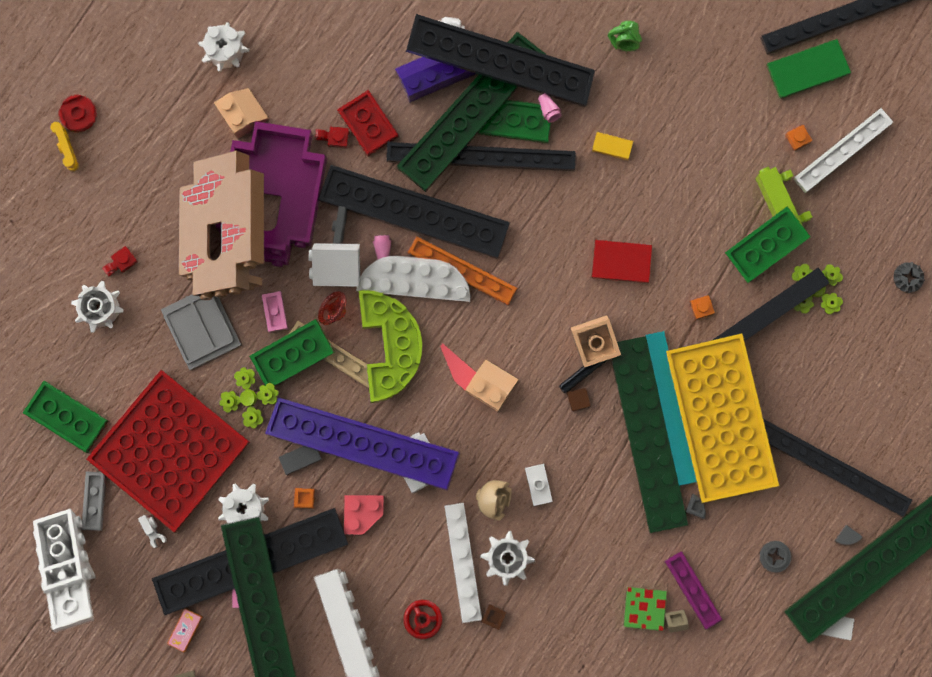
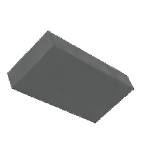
[278,446,322,475]

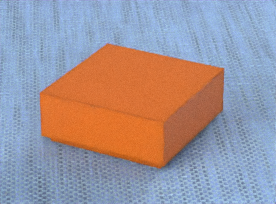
[294,488,315,509]

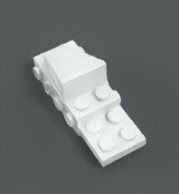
[33,509,95,632]

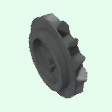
[893,262,925,293]
[759,541,791,572]

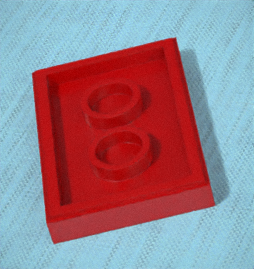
[337,90,399,156]
[592,240,652,283]

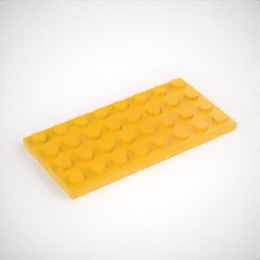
[666,334,779,503]

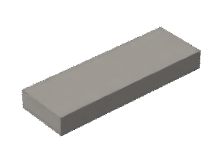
[81,472,106,531]

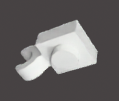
[138,515,167,548]

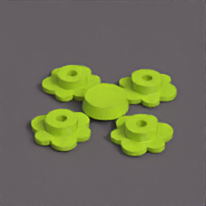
[792,264,843,314]
[219,367,279,429]

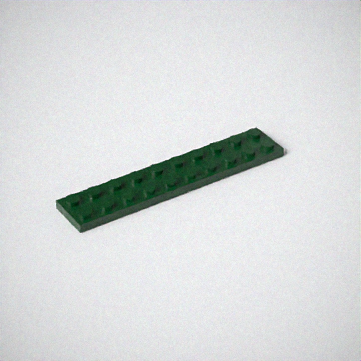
[397,32,546,192]
[611,336,688,533]
[783,495,932,644]
[220,516,296,677]

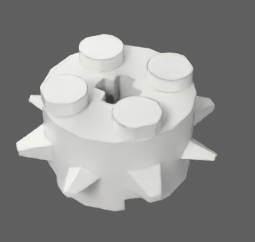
[198,22,249,72]
[71,281,124,333]
[218,484,269,523]
[481,531,535,586]

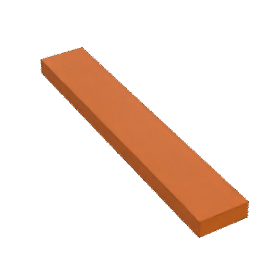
[408,236,517,306]

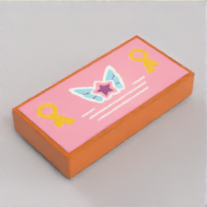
[167,608,203,653]

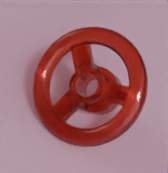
[318,291,347,325]

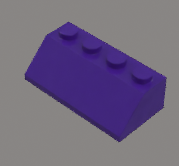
[395,57,476,102]

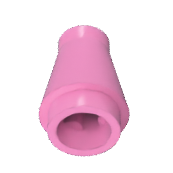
[538,94,561,123]
[373,235,392,260]

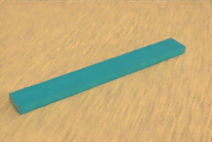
[645,331,697,486]

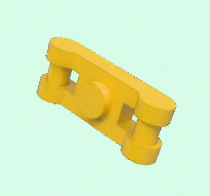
[50,122,79,171]

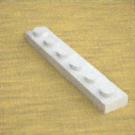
[793,108,893,193]
[445,503,482,623]

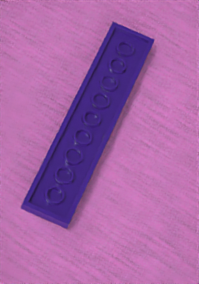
[265,397,460,491]

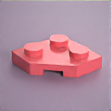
[344,495,384,535]

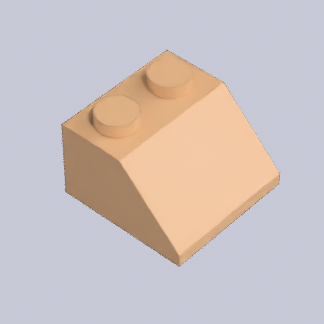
[214,88,269,139]
[571,315,621,368]
[465,360,519,412]

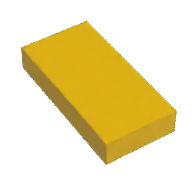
[592,132,633,160]

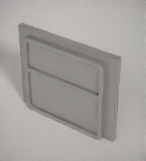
[161,294,241,371]

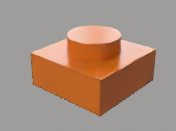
[786,125,812,151]
[690,295,715,320]

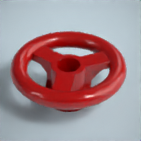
[403,600,442,639]

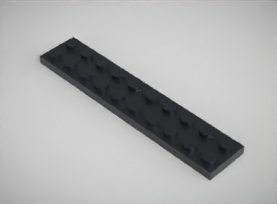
[406,14,595,107]
[318,165,510,259]
[151,508,349,616]

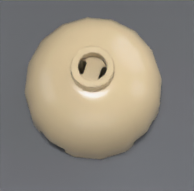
[476,480,512,520]

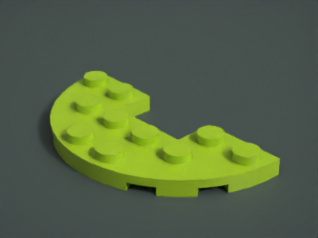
[359,290,422,403]

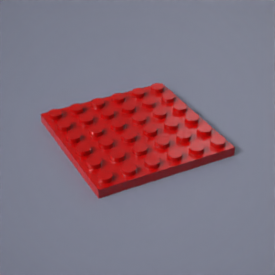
[86,370,250,533]

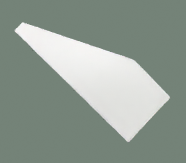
[822,617,854,640]

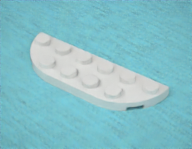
[356,256,470,302]

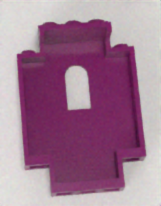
[215,121,327,267]

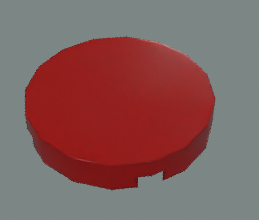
[58,94,97,132]

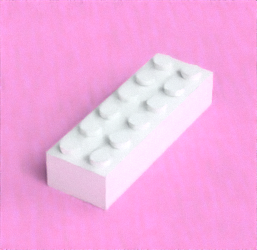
[314,569,380,677]

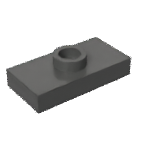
[332,206,348,244]

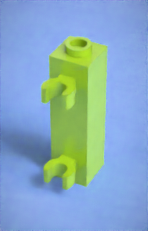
[755,167,813,224]

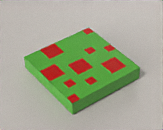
[623,587,667,631]

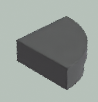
[685,494,706,519]
[834,525,863,545]

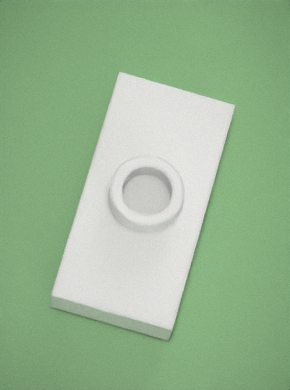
[525,464,553,506]

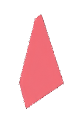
[440,343,476,390]

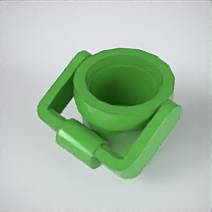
[607,21,642,51]

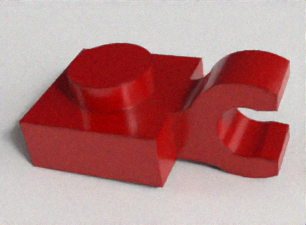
[315,126,349,148]
[102,246,138,277]

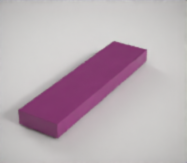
[664,551,723,630]

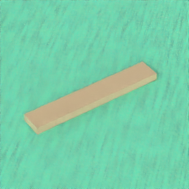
[289,321,369,388]

